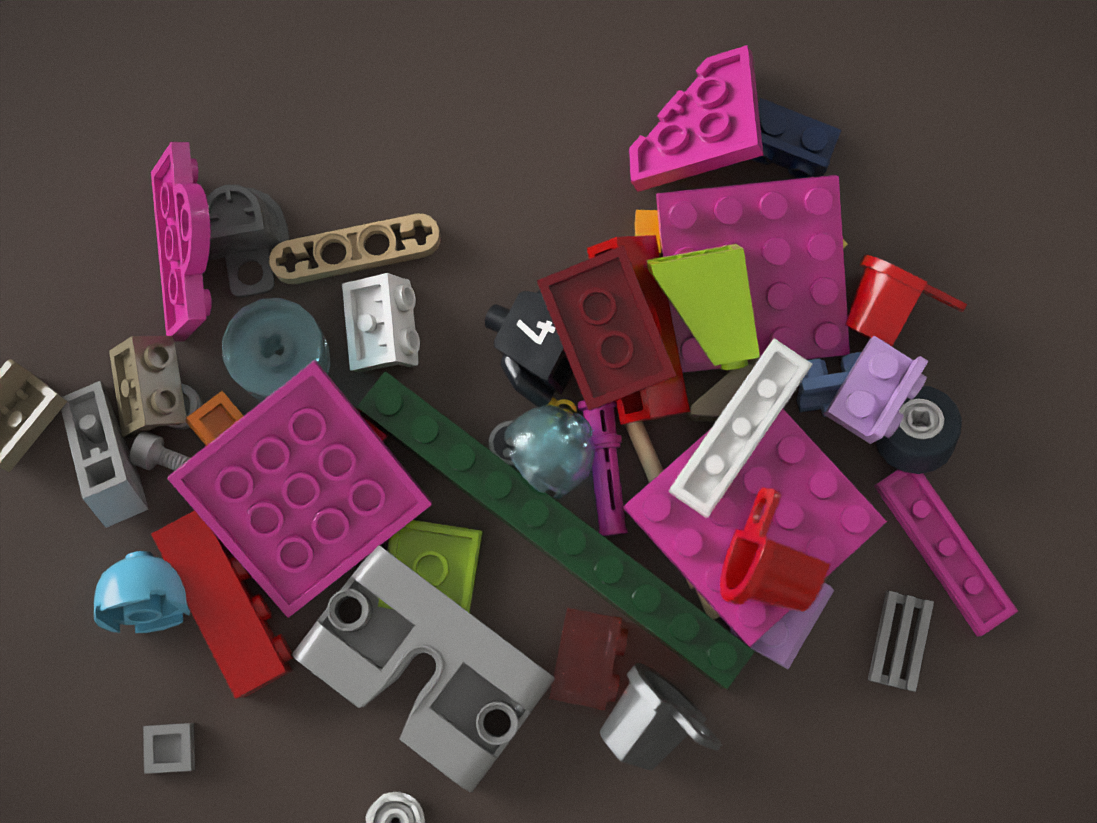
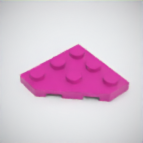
[629,45,763,192]

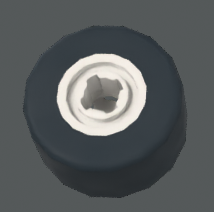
[875,385,962,474]

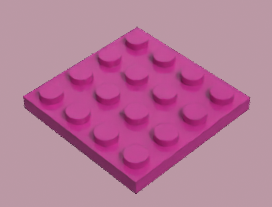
[656,175,850,373]
[167,360,432,618]
[623,409,887,647]

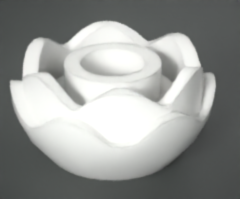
[366,792,425,823]

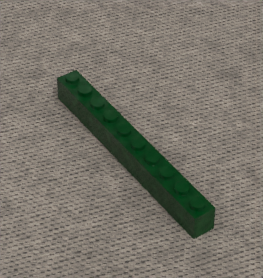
[357,371,755,689]

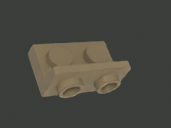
[109,336,186,437]

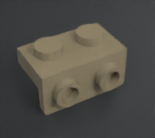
[0,359,67,472]

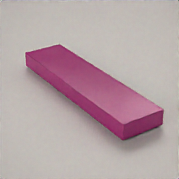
[874,469,1018,637]

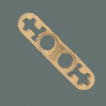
[269,214,440,284]

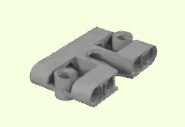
[292,545,556,793]

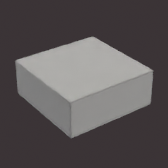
[143,723,195,774]

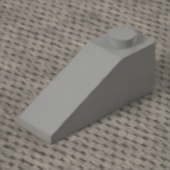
[61,381,149,528]

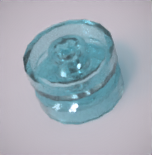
[222,298,331,402]

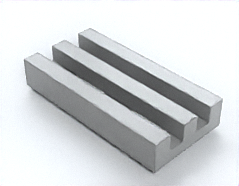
[868,591,934,692]

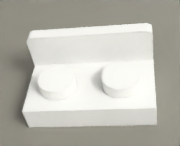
[342,273,420,373]

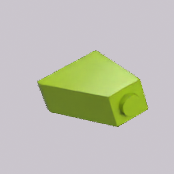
[646,244,760,370]

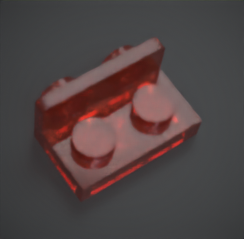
[549,608,629,710]

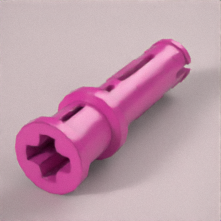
[577,400,628,536]

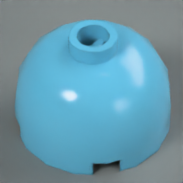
[94,551,191,633]

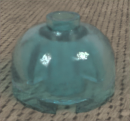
[505,405,595,499]

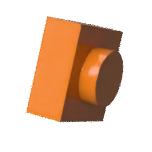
[186,391,243,446]

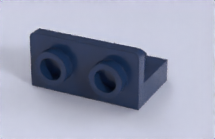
[752,98,841,179]

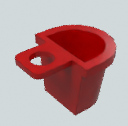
[845,254,967,346]
[720,487,831,612]

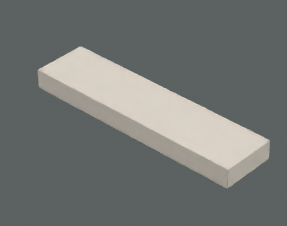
[668,338,813,518]

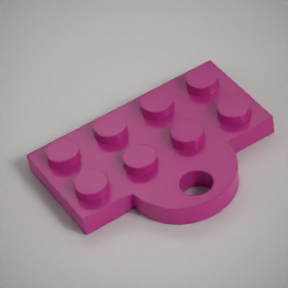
[151,142,211,341]

